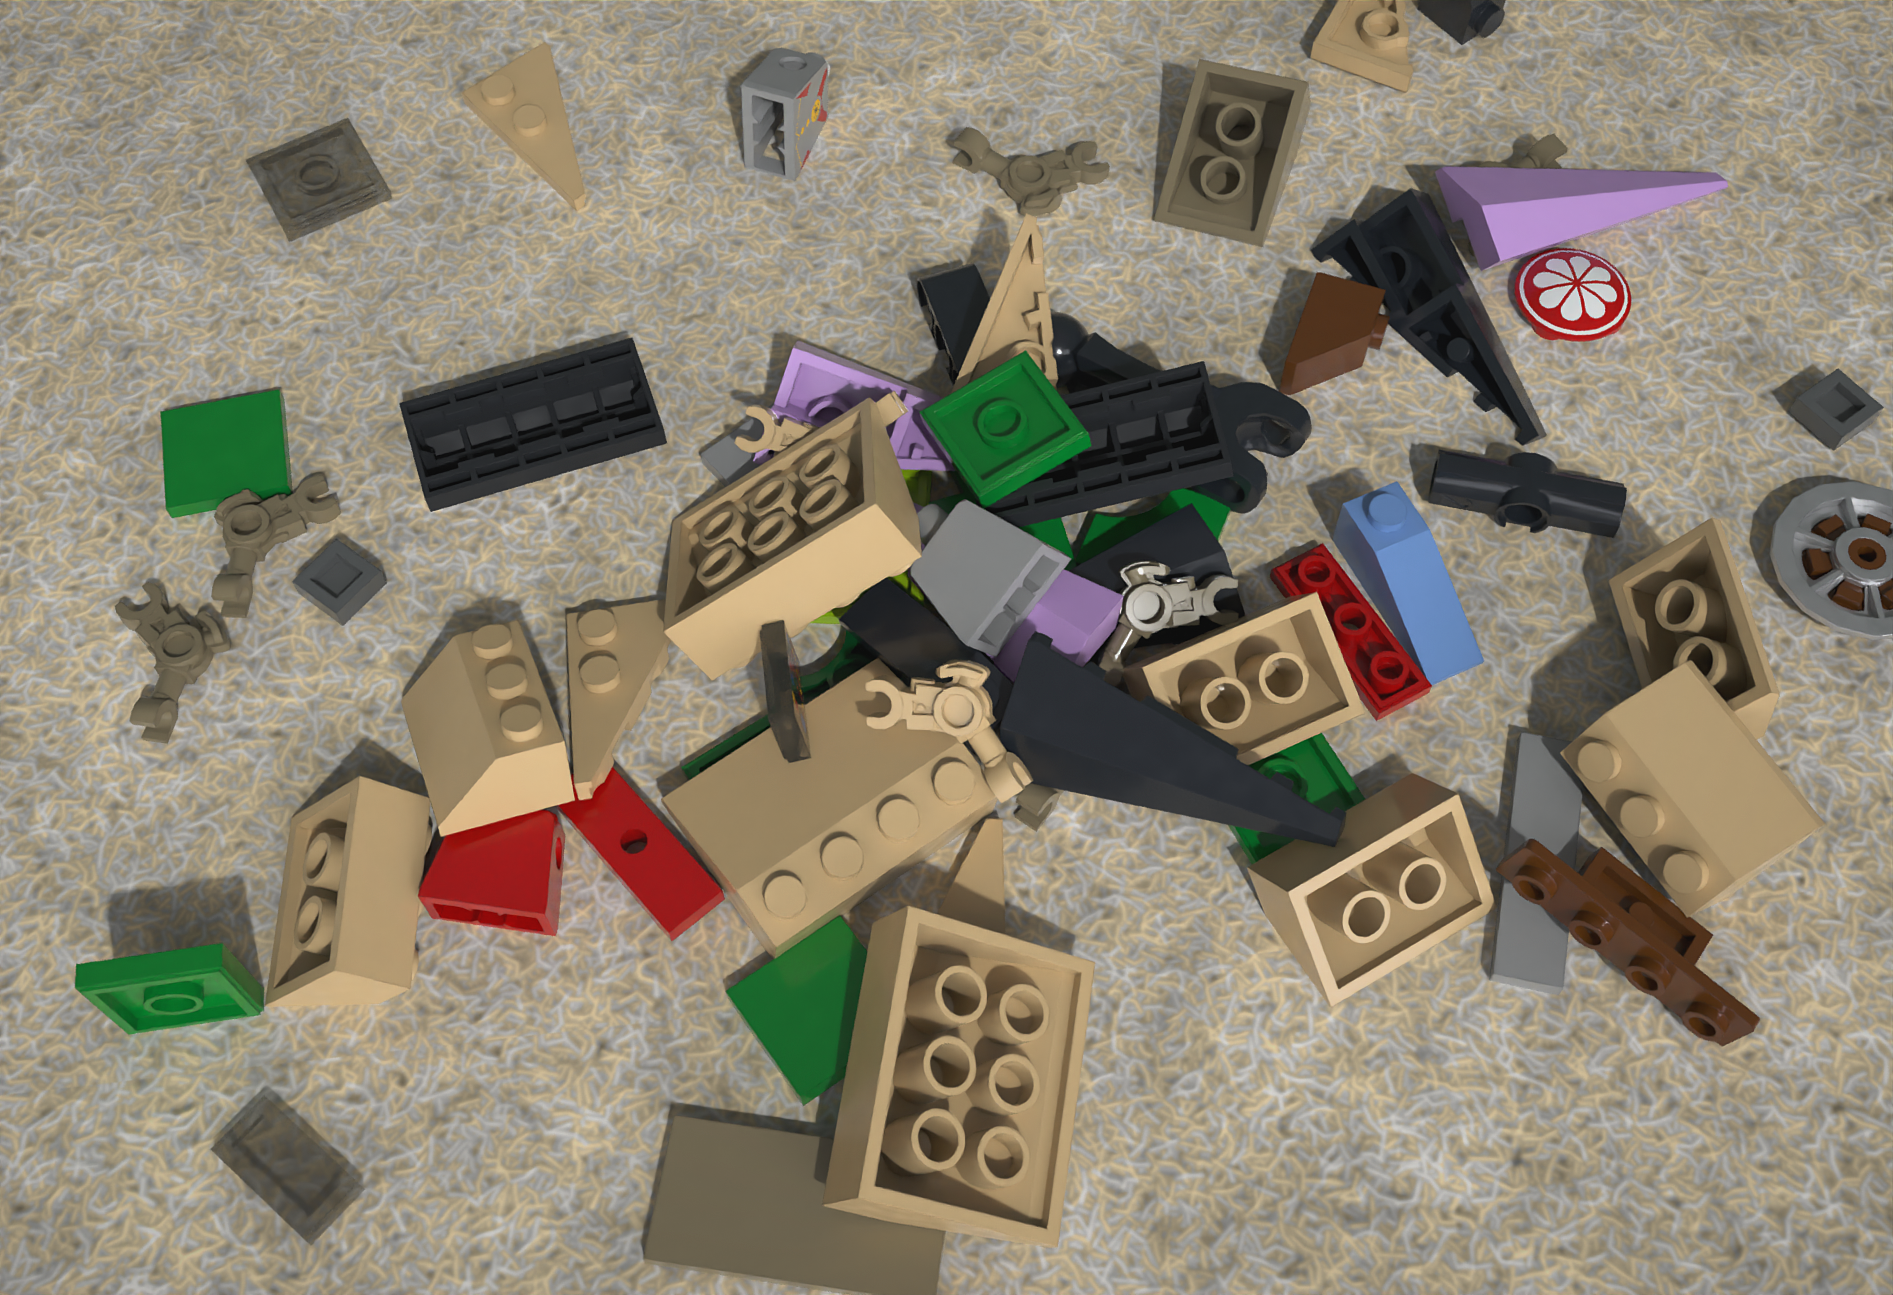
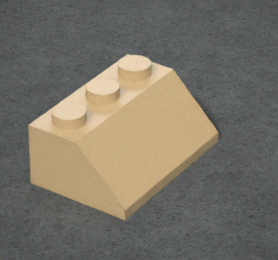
[1609,517,1780,740]
[1123,592,1365,765]
[401,620,575,837]
[1560,660,1826,918]
[1247,773,1497,1007]
[265,776,432,1007]

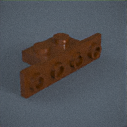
[1495,838,1760,1046]

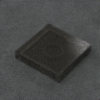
[246,118,393,242]

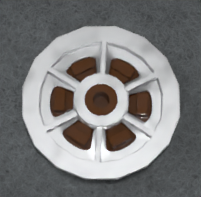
[1770,481,1893,640]

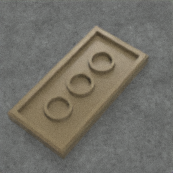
[643,1115,946,1295]

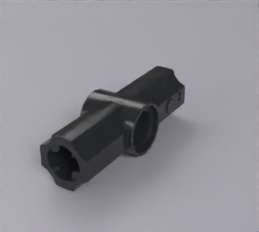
[1428,449,1627,538]

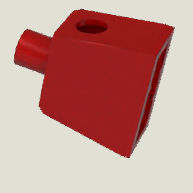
[418,810,565,936]

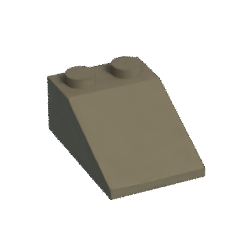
[1153,59,1311,247]

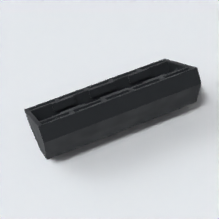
[399,337,667,512]
[976,361,1233,527]

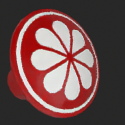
[1514,248,1632,342]

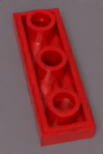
[1269,543,1432,721]
[555,767,725,941]

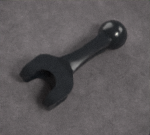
[1051,312,1312,514]

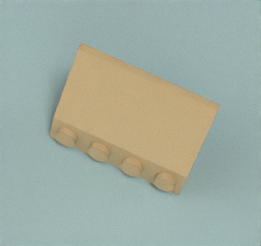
[663,397,922,680]
[661,658,998,960]
[822,905,1095,1248]

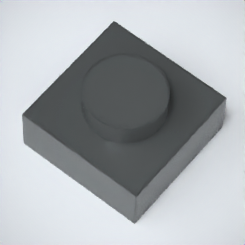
[1789,369,1884,451]
[292,539,387,626]

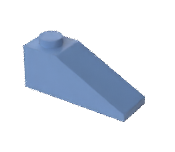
[1332,481,1484,685]

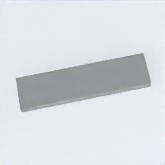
[1489,732,1583,995]

